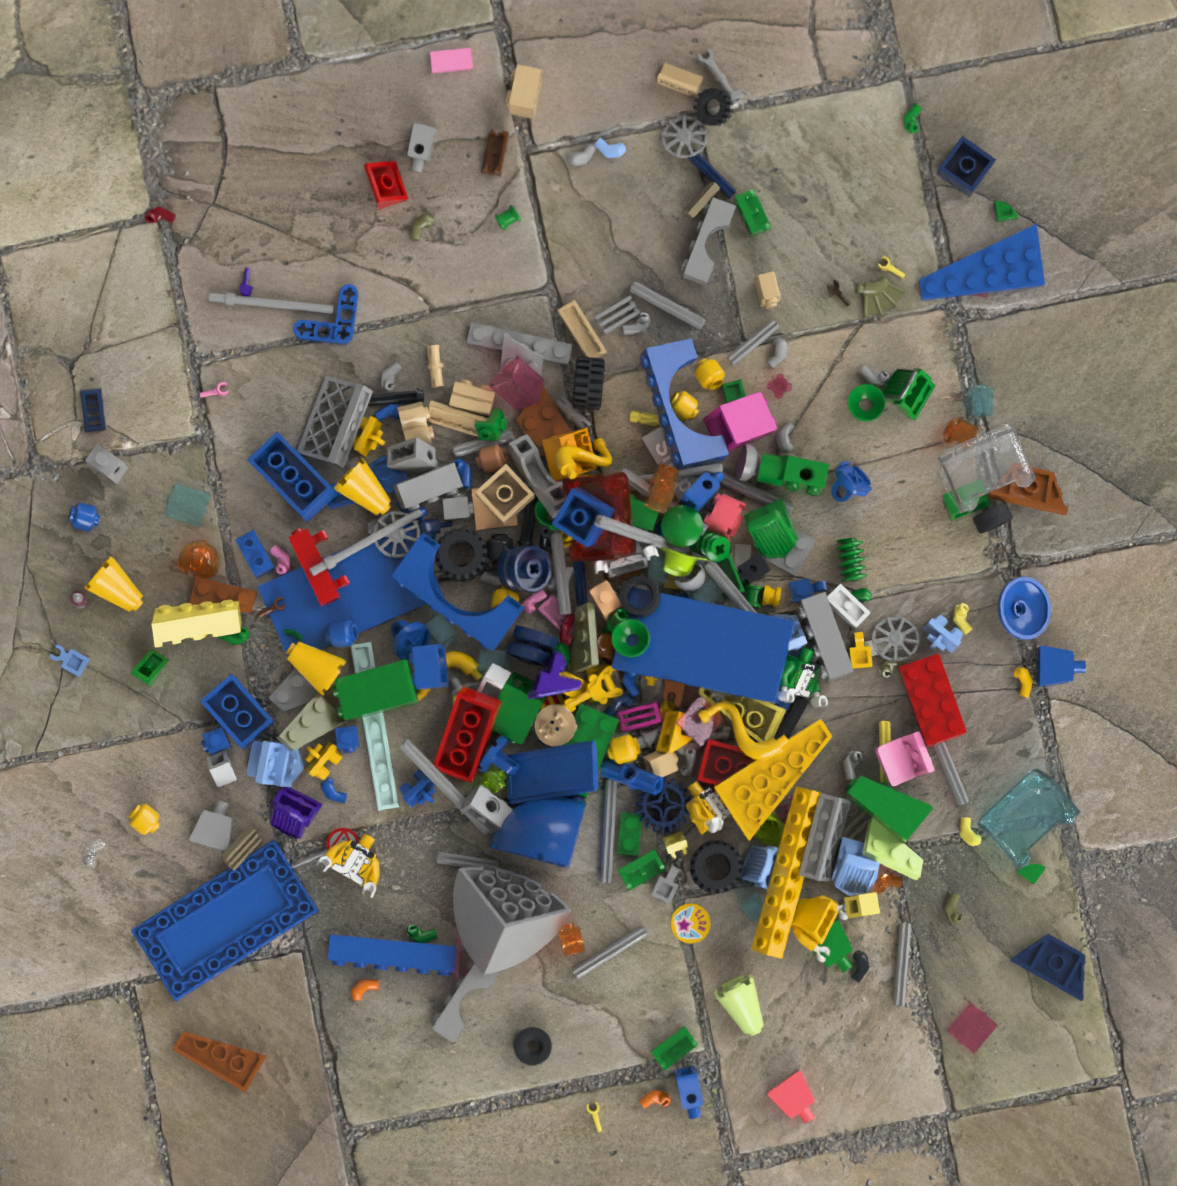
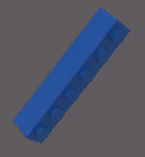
[328,935,457,976]

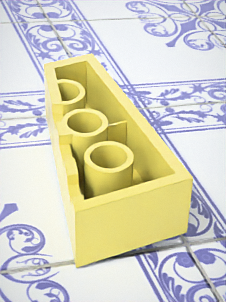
[152,600,242,647]
[698,688,786,743]

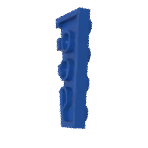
[328,455,408,510]

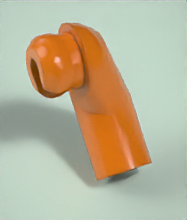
[350,979,379,1001]
[639,1089,671,1109]

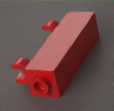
[288,527,350,607]

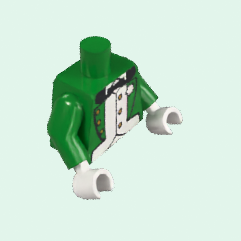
[778,646,828,708]

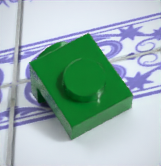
[475,409,507,441]

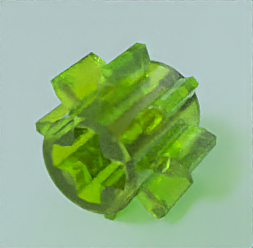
[481,768,507,794]

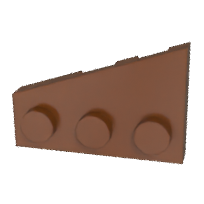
[189,577,257,613]

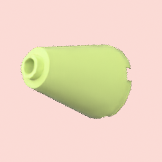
[714,974,764,1036]

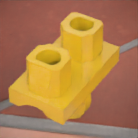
[352,416,385,457]
[305,741,343,780]

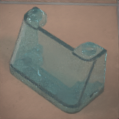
[977,769,1081,870]

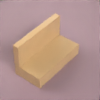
[657,63,703,98]

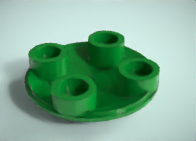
[661,505,703,547]

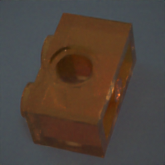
[645,463,679,514]
[559,923,585,956]

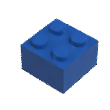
[552,487,615,547]
[409,644,449,690]

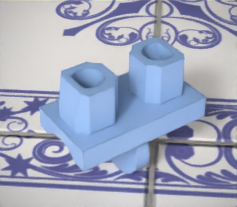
[923,615,963,654]

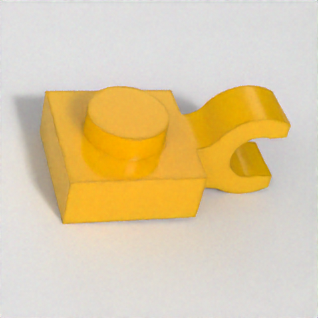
[849,632,872,669]

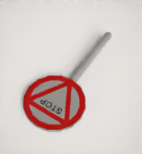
[291,828,359,869]

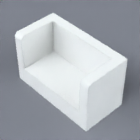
[827,584,871,630]
[478,663,511,699]

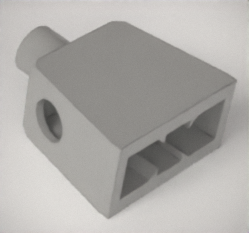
[407,123,437,172]
[387,438,438,474]
[85,444,129,484]
[189,800,234,851]

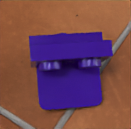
[527,650,582,699]
[269,787,322,839]

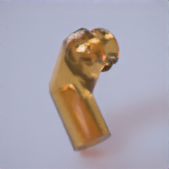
[873,874,903,894]

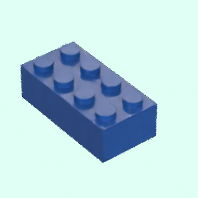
[247,431,337,523]

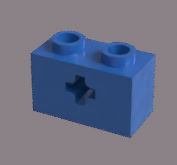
[235,530,275,579]

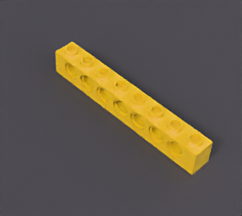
[751,786,820,959]

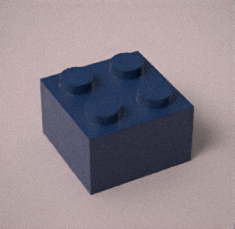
[936,136,996,198]

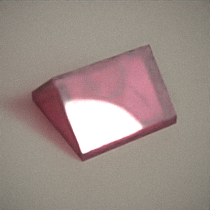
[489,355,545,410]

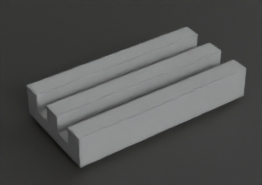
[594,296,640,335]

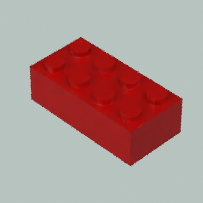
[898,653,967,748]
[434,686,502,783]
[697,739,757,786]

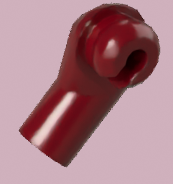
[144,206,176,224]
[559,614,575,646]

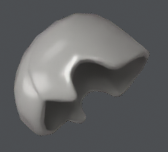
[674,564,705,592]

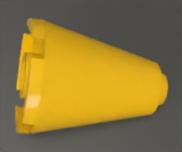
[333,458,391,515]
[84,556,143,612]
[286,641,346,695]

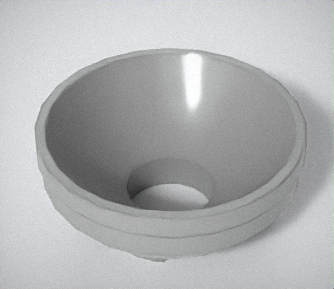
[736,443,761,481]

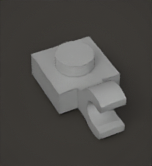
[651,865,679,904]

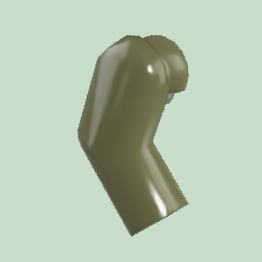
[410,213,434,241]
[879,656,907,678]
[944,892,963,924]

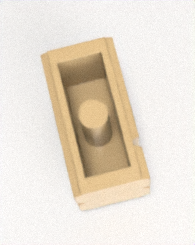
[449,379,496,418]

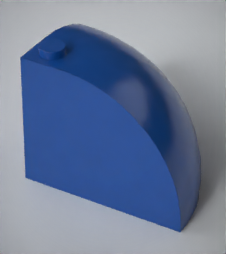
[488,795,587,869]

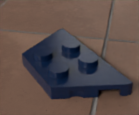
[1010,934,1085,1001]

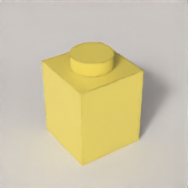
[844,892,880,918]

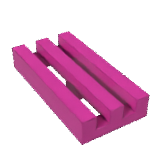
[617,702,663,732]

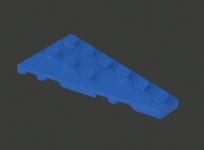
[919,224,1045,301]

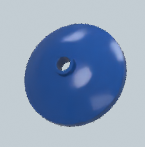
[998,577,1051,640]

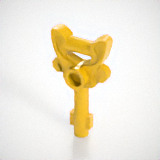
[562,664,623,712]

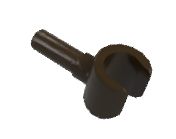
[827,280,851,307]

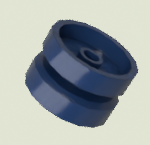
[497,546,552,592]
[507,625,559,668]

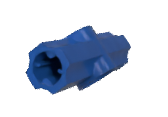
[600,758,663,795]

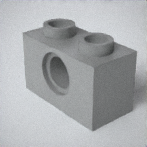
[460,785,513,834]

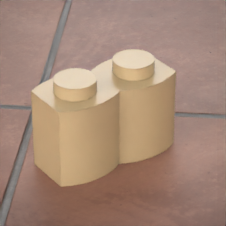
[754,271,781,309]
[397,402,435,445]

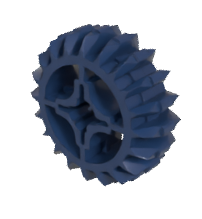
[635,777,691,834]

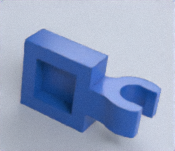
[789,578,827,603]

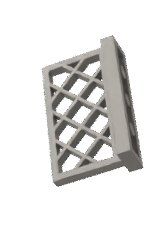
[297,376,373,469]
[799,793,851,882]

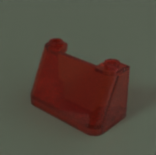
[562,472,635,562]

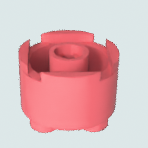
[704,494,747,542]

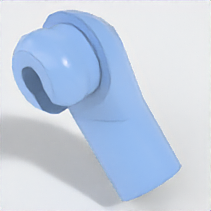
[594,138,626,158]

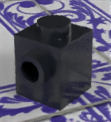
[737,553,771,585]

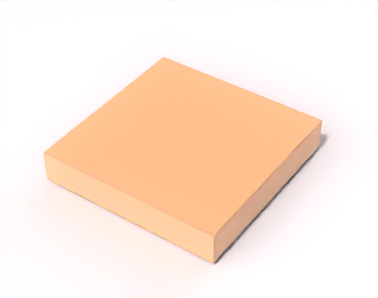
[472,488,518,531]

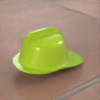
[661,548,709,577]
[753,810,785,848]

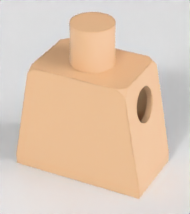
[587,579,623,623]

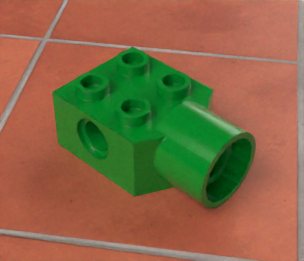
[757,453,830,496]

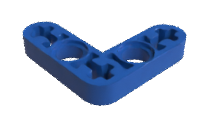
[293,284,359,345]

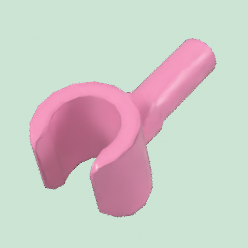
[200,382,229,398]

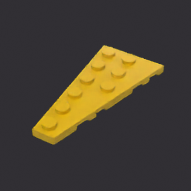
[714,719,832,841]

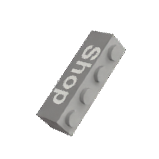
[641,426,696,503]

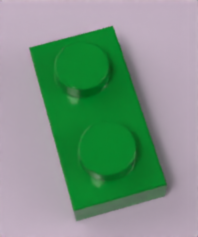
[617,812,643,856]

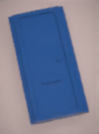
[507,740,598,805]

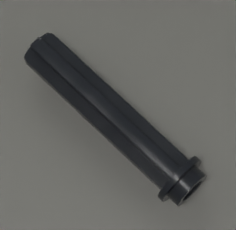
[368,388,424,406]
[517,486,539,547]
[775,696,809,740]

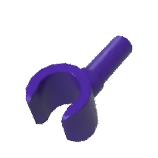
[240,267,253,297]

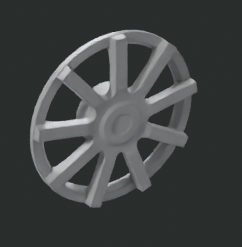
[662,115,708,158]
[373,511,420,558]
[872,617,919,662]

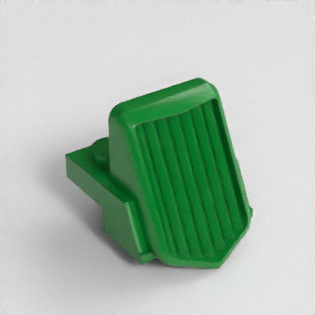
[744,499,799,558]

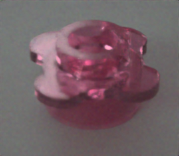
[767,374,792,399]

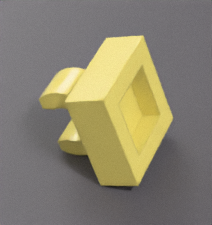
[662,830,688,858]

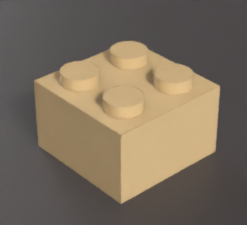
[506,64,542,119]
[475,464,535,526]

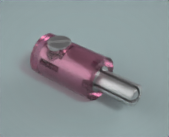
[70,590,89,608]

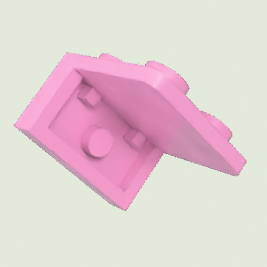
[875,731,935,787]

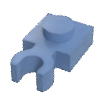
[50,645,90,677]

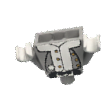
[594,532,659,578]

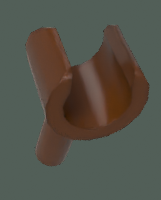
[259,597,287,617]

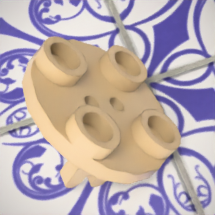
[534,704,577,747]

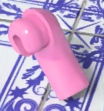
[269,544,290,575]
[521,589,548,614]

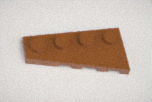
[172,1031,267,1093]

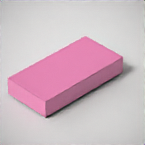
[430,48,473,74]

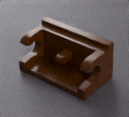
[481,129,509,176]
[663,680,685,709]

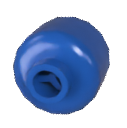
[68,502,100,532]
[325,619,358,648]

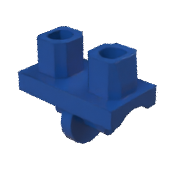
[399,768,436,808]

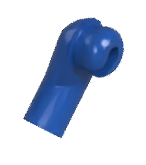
[452,459,472,489]
[321,777,348,803]

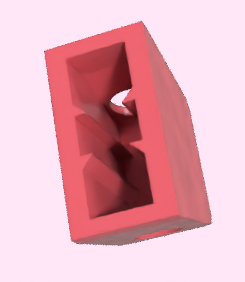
[766,1070,815,1124]

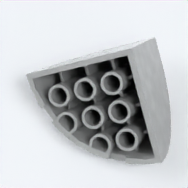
[453,866,572,975]

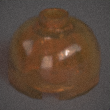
[177,540,220,578]

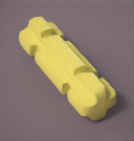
[629,410,661,427]

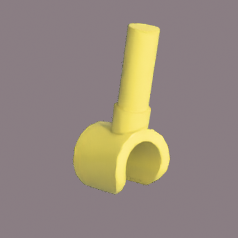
[878,256,905,278]
[587,1102,602,1132]

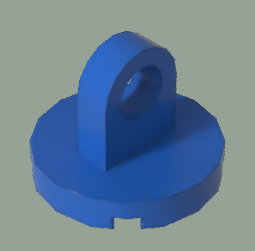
[831,461,872,502]
[391,620,430,660]
[478,736,520,775]

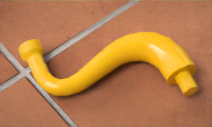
[555,438,612,479]
[417,651,483,700]
[697,701,789,760]

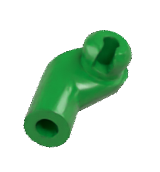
[407,924,438,943]

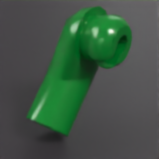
[903,103,922,134]
[851,588,872,602]
[218,627,249,646]

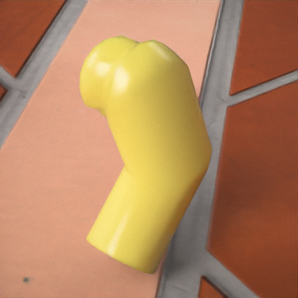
[953,603,973,635]
[960,817,982,846]

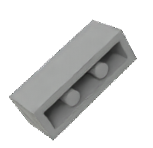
[393,463,463,511]

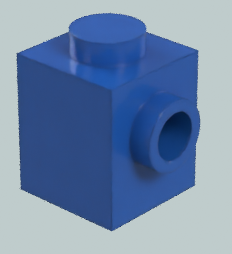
[335,726,360,754]
[201,727,232,755]

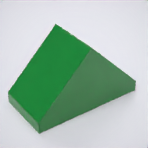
[131,649,169,687]

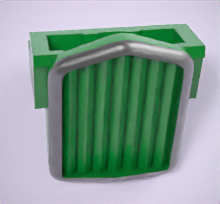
[883,368,936,421]

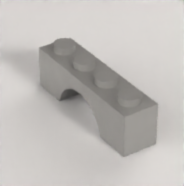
[681,197,736,286]
[508,434,569,518]
[431,960,500,1043]

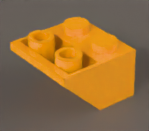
[542,428,597,480]

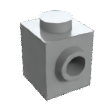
[443,494,474,522]
[206,750,237,787]

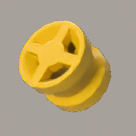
[761,585,781,608]

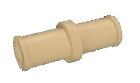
[426,345,444,388]

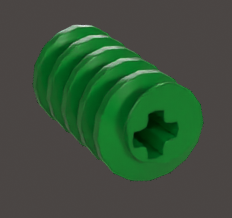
[689,530,731,562]
[837,538,867,582]

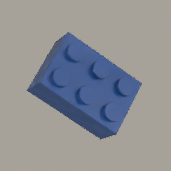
[200,674,275,750]

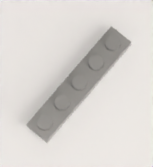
[467,322,573,366]

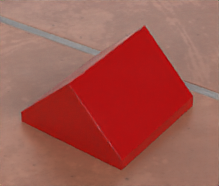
[364,161,409,210]

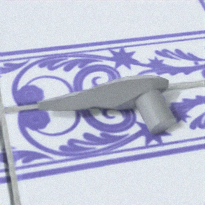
[450,677,482,695]

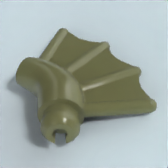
[856,276,906,317]

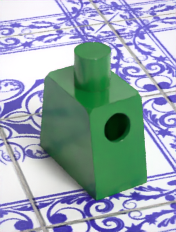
[812,920,853,973]

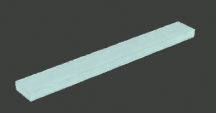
[351,642,399,811]

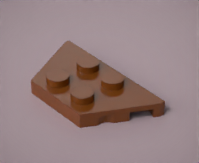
[516,384,571,457]
[988,463,1068,516]

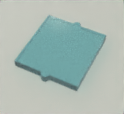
[165,483,211,527]

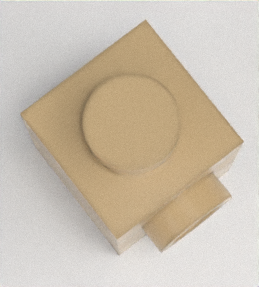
[642,751,678,777]

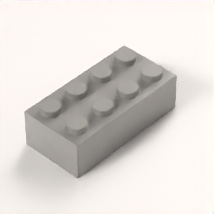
[797,592,854,683]

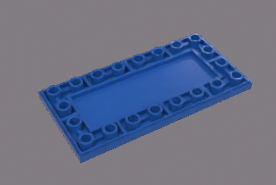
[257,522,444,657]
[612,587,795,704]
[131,840,319,1002]

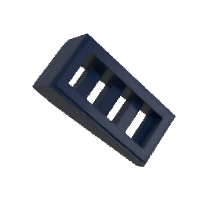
[80,388,106,432]

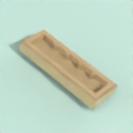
[557,300,607,358]
[426,401,489,437]

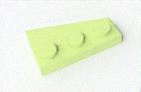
[862,817,923,880]

